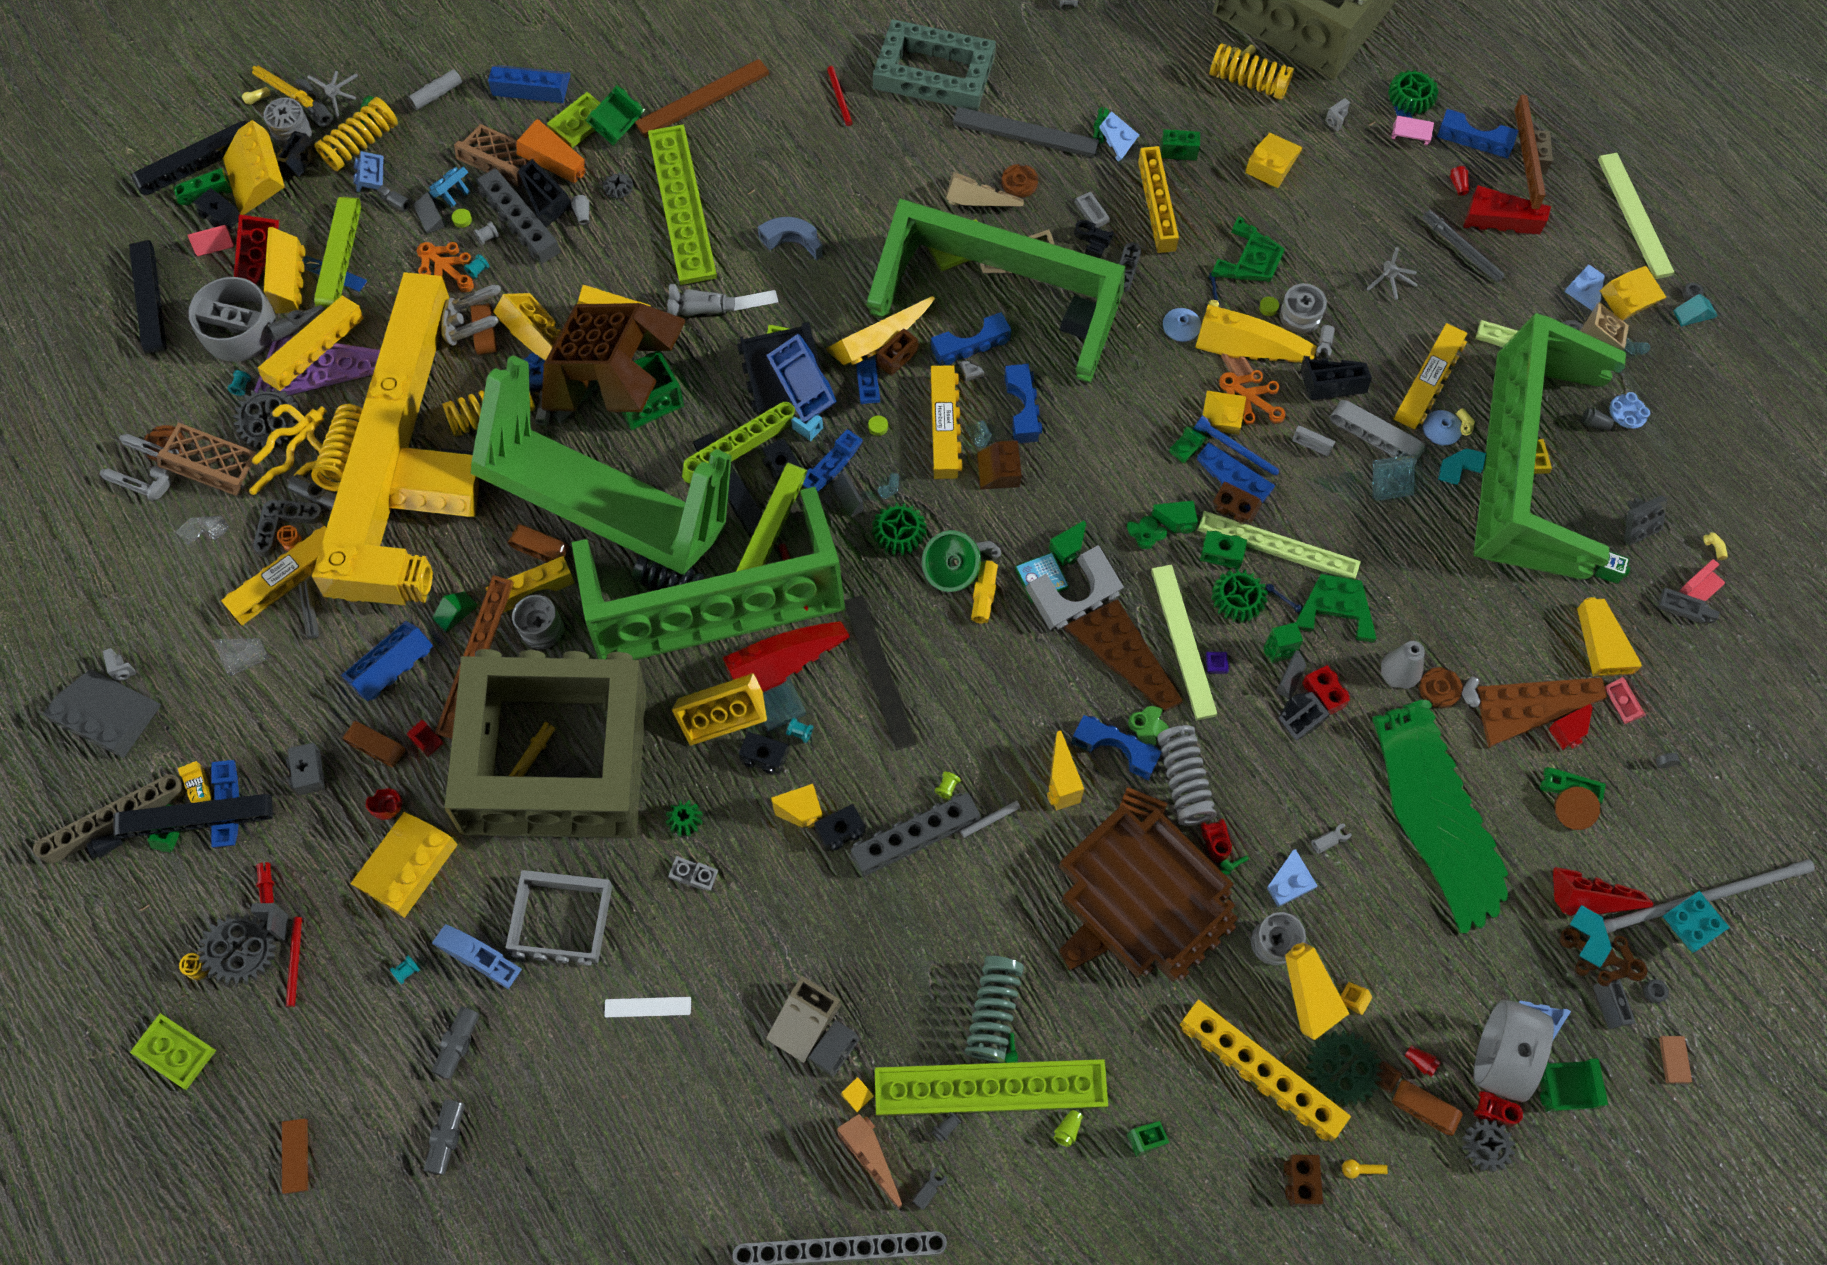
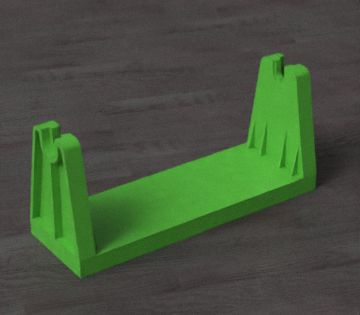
[867,199,1125,383]
[1473,313,1626,579]
[471,355,732,575]
[572,487,845,660]

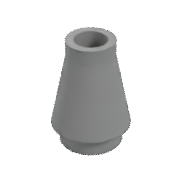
[571,195,590,225]

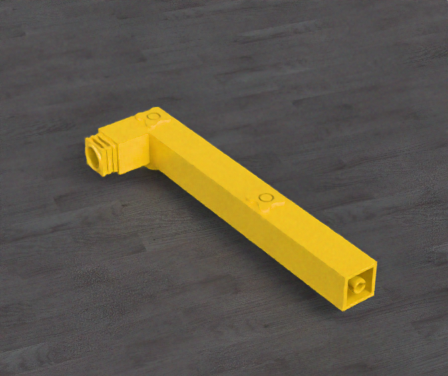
[312,272,449,606]

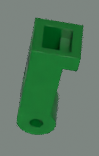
[174,168,232,205]

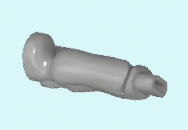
[668,284,735,316]

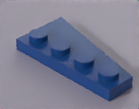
[1197,442,1275,512]

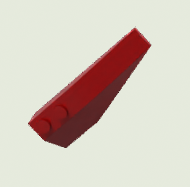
[722,621,850,692]

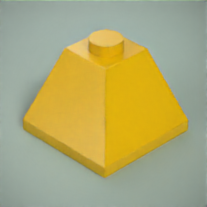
[1203,390,1246,435]
[771,784,823,828]

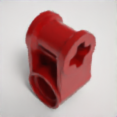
[1201,818,1232,863]
[1473,1091,1523,1128]

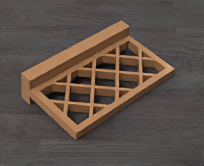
[454,124,529,187]
[157,422,257,496]

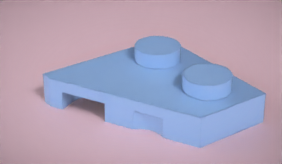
[1565,264,1604,311]
[1267,849,1317,907]

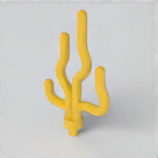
[249,404,327,495]

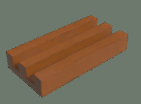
[1119,787,1168,819]

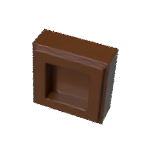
[1370,1060,1402,1094]

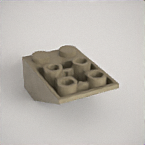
[766,976,841,1063]

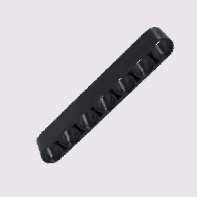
[132,121,248,195]
[129,240,167,354]
[693,433,763,539]
[113,794,273,838]

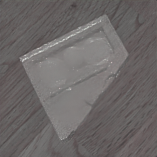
[213,638,269,677]

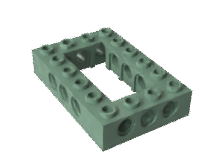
[873,19,996,111]

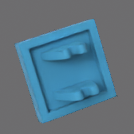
[429,166,470,207]

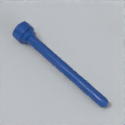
[1193,415,1279,475]

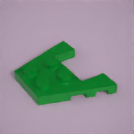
[1211,216,1285,282]
[1296,574,1376,643]

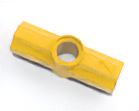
[971,560,998,624]

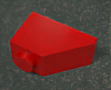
[1548,704,1593,750]

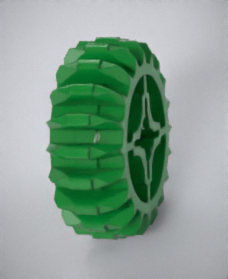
[1388,69,1439,115]
[872,502,927,556]
[1211,568,1268,623]

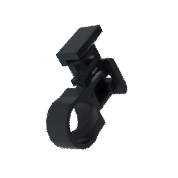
[1074,219,1114,259]

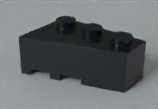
[518,159,571,227]
[1300,356,1372,401]

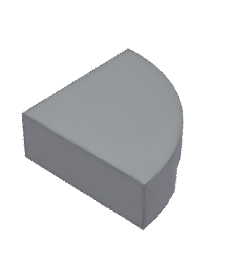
[960,361,984,381]

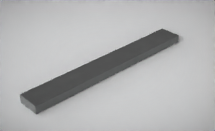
[953,107,1099,158]

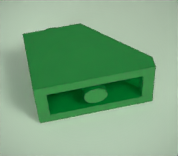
[1151,500,1198,534]
[1049,520,1086,567]

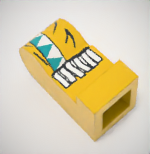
[177,761,212,803]

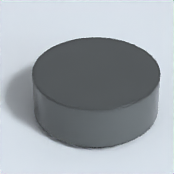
[1682,282,1704,301]
[1656,753,1680,768]
[1643,979,1669,1003]

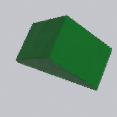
[432,591,478,633]
[1127,1121,1170,1157]

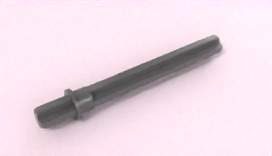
[1423,210,1504,282]

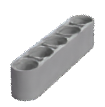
[1330,400,1426,465]

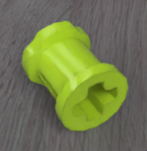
[934,771,961,800]

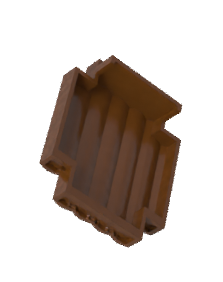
[1059,804,1238,983]

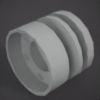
[264,97,312,147]
[512,595,564,649]
[1250,912,1306,965]

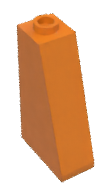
[517,119,586,184]

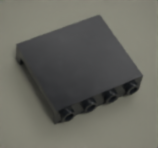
[737,322,822,416]

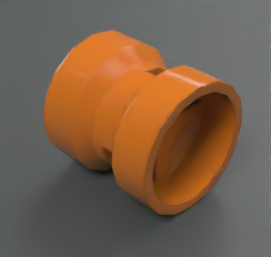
[277,525,303,551]

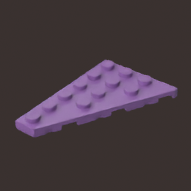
[254,336,380,396]

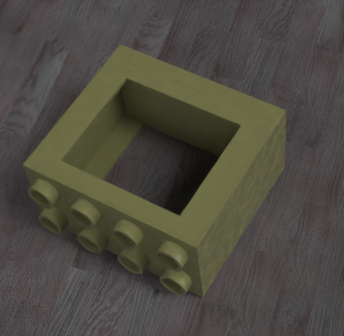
[1212,0,1397,80]
[445,649,646,838]

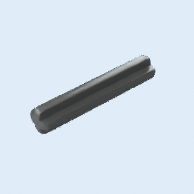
[299,581,319,639]

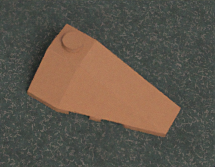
[837,1114,902,1210]

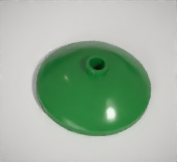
[922,530,981,592]

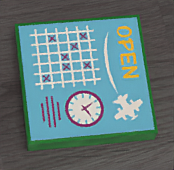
[1015,552,1069,603]

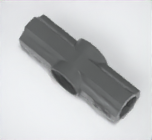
[292,78,333,127]
[266,305,325,342]
[287,474,337,509]
[431,1007,480,1080]
[424,1100,465,1176]

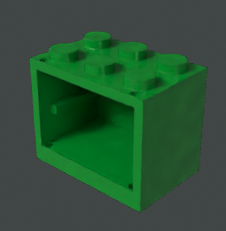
[621,351,684,431]

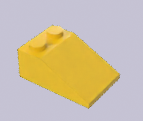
[1245,133,1303,188]
[1599,266,1666,321]
[1047,730,1084,811]

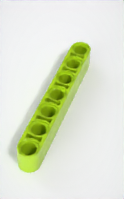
[314,197,361,309]
[682,402,795,483]
[736,463,807,572]

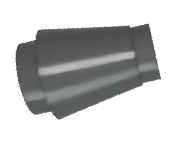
[1581,408,1614,431]

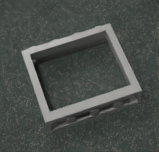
[506,870,612,966]

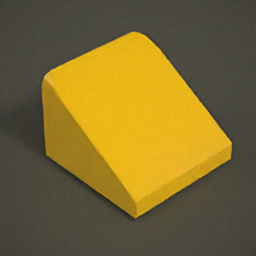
[1340,982,1372,1015]
[841,1077,874,1113]

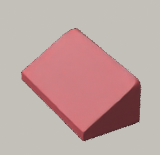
[188,225,234,256]
[1604,677,1646,724]

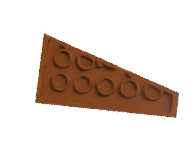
[1475,677,1607,749]

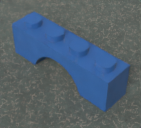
[1437,109,1518,158]
[930,312,1011,366]
[1004,364,1042,443]
[1071,715,1162,781]

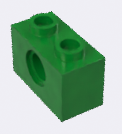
[1160,129,1200,161]
[1199,530,1247,570]
[1264,622,1303,663]

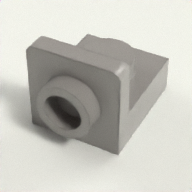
[1325,98,1350,131]
[103,648,136,681]

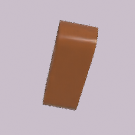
[471,303,497,355]
[508,524,570,562]
[342,721,406,768]
[1391,1080,1463,1136]

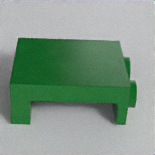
[585,85,644,146]
[1539,1058,1608,1112]

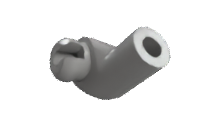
[976,541,1001,559]
[1461,676,1481,707]

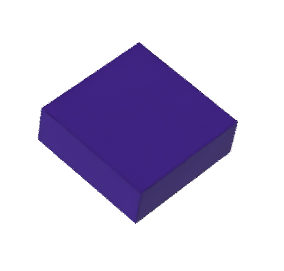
[1205,652,1229,674]

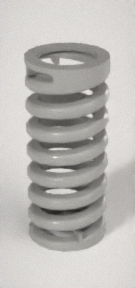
[1157,725,1217,825]

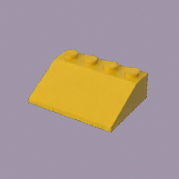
[223,120,285,215]
[389,447,480,517]
[350,812,457,918]

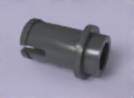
[931,1112,961,1142]

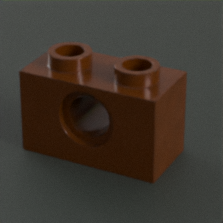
[877,328,918,376]

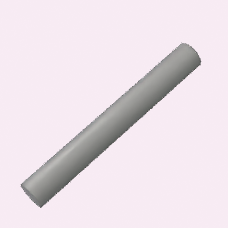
[960,800,1021,838]

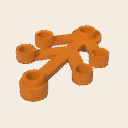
[417,242,474,293]
[1219,370,1285,425]

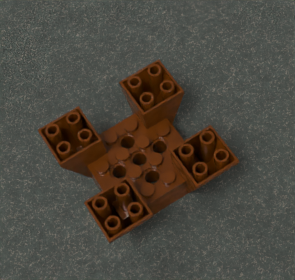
[541,303,686,412]

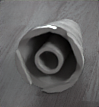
[1381,641,1425,689]

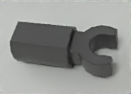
[377,185,410,212]
[911,1168,948,1211]

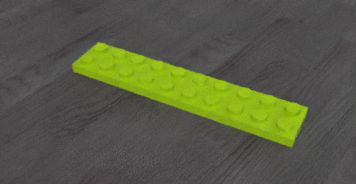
[648,124,717,285]
[875,1059,1108,1116]

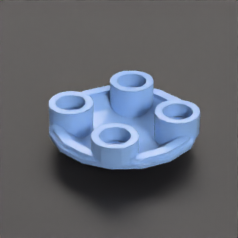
[1609,392,1650,429]

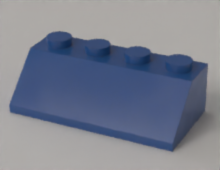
[488,65,571,103]
[341,621,433,702]

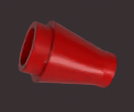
[1449,166,1469,196]
[1405,1045,1441,1077]

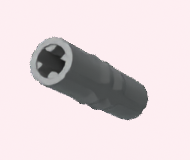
[408,69,462,110]

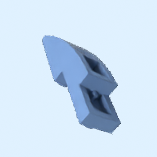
[432,924,522,990]

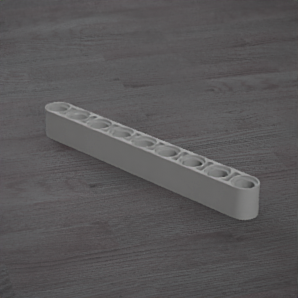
[732,1231,947,1265]

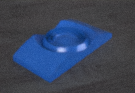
[766,334,836,423]

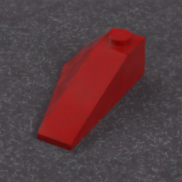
[234,214,279,285]
[1553,867,1654,916]

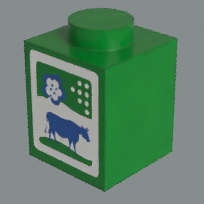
[1594,551,1631,584]

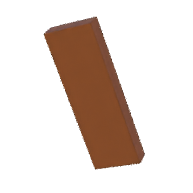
[282,1118,308,1195]

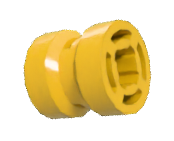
[179,953,209,980]

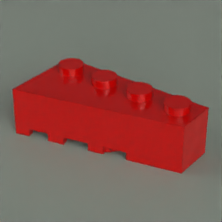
[1463,185,1551,235]

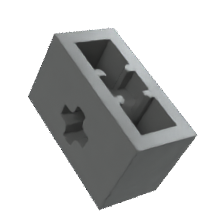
[286,743,326,795]

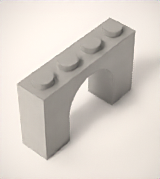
[1025,545,1124,630]

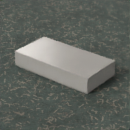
[1074,192,1110,228]
[1292,425,1335,456]

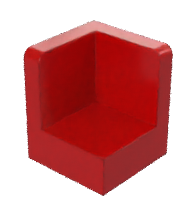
[406,719,443,757]

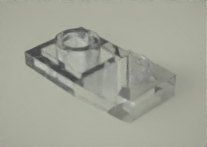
[175,516,229,545]

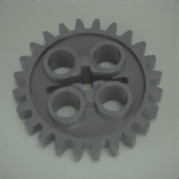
[233,386,301,450]
[198,913,276,987]

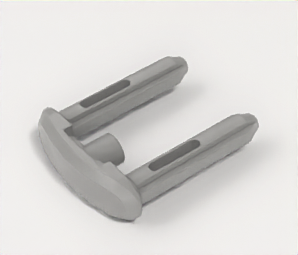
[441,285,501,346]
[100,434,179,501]

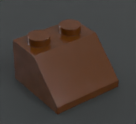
[977,441,1021,490]

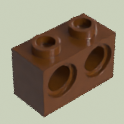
[1213,481,1262,525]
[1284,1154,1323,1207]

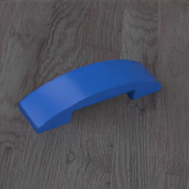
[856,355,880,404]
[802,429,863,491]
[211,760,239,848]

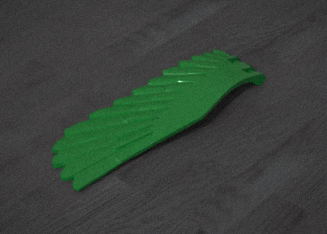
[1372,700,1508,934]

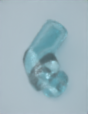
[1625,337,1651,355]
[974,421,992,448]
[878,473,899,499]

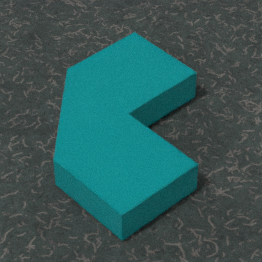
[1438,448,1486,485]
[1570,905,1612,968]

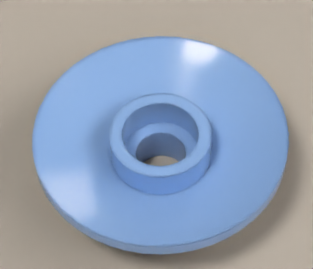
[1163,308,1201,342]
[1423,410,1462,446]

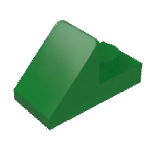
[1169,425,1210,463]

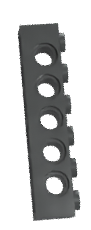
[477,168,561,264]
[851,792,980,877]

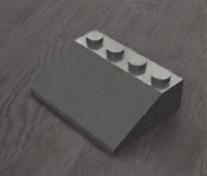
[43,669,161,759]

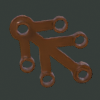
[1559,928,1648,986]

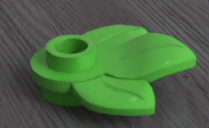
[1128,706,1169,746]

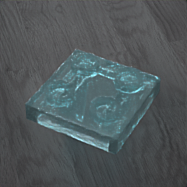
[1373,455,1415,501]
[763,676,807,731]

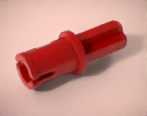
[256,862,275,903]

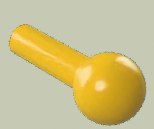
[1342,1159,1388,1179]

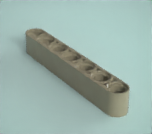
[33,774,186,864]

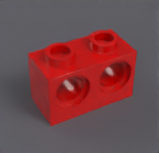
[1302,665,1350,715]

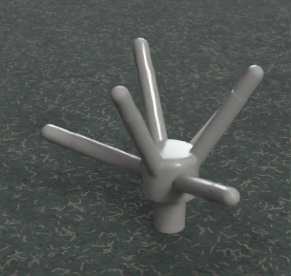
[308,71,358,120]
[1366,247,1417,300]

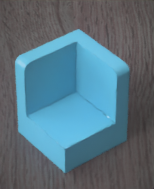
[791,415,823,442]

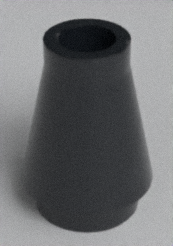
[86,834,123,859]

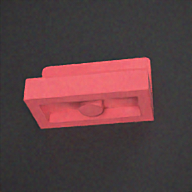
[1679,559,1725,601]

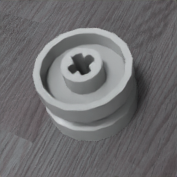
[1279,283,1327,334]

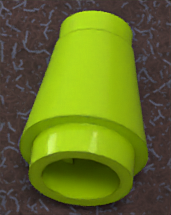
[1054,1110,1083,1147]

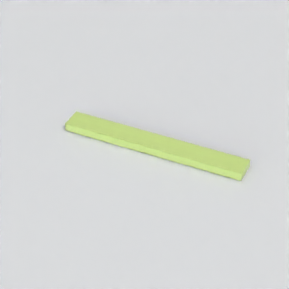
[1598,153,1674,279]
[1197,511,1361,580]
[1151,565,1217,721]

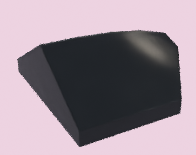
[1279,692,1331,741]

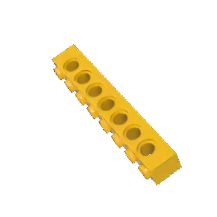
[1180,999,1351,1142]

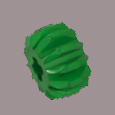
[666,800,703,837]

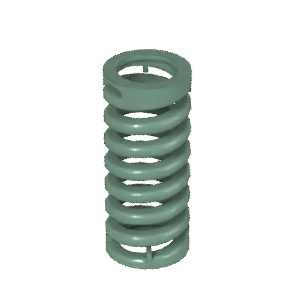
[964,956,1024,1063]

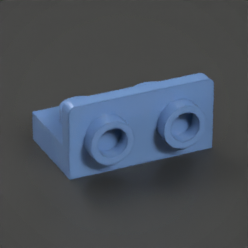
[353,151,383,192]

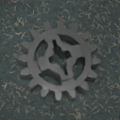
[1462,1119,1516,1173]

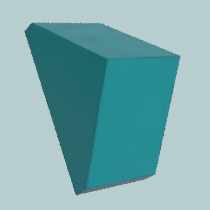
[1673,294,1718,327]

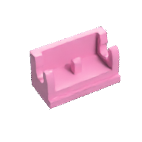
[1391,116,1434,145]

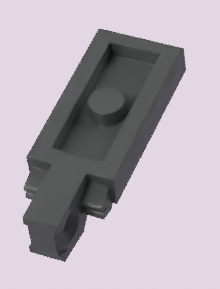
[1657,588,1720,624]

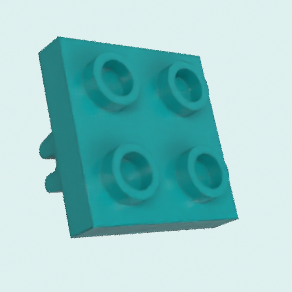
[1662,891,1730,953]

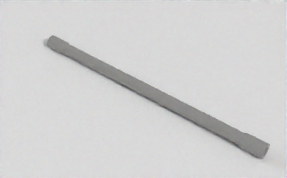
[1603,859,1815,934]

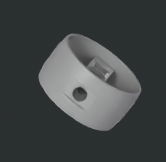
[189,277,277,362]
[1473,999,1554,1102]

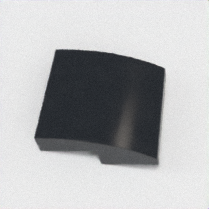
[1059,295,1096,339]

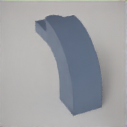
[758,217,823,260]

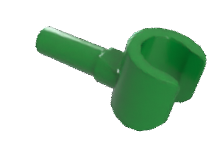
[1218,855,1249,875]
[1005,1033,1018,1063]

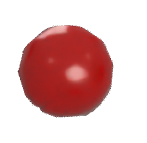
[366,788,403,820]

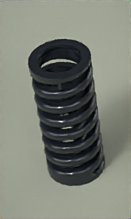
[632,555,711,591]

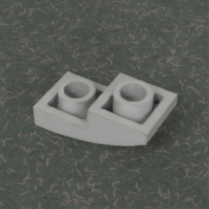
[668,856,718,891]

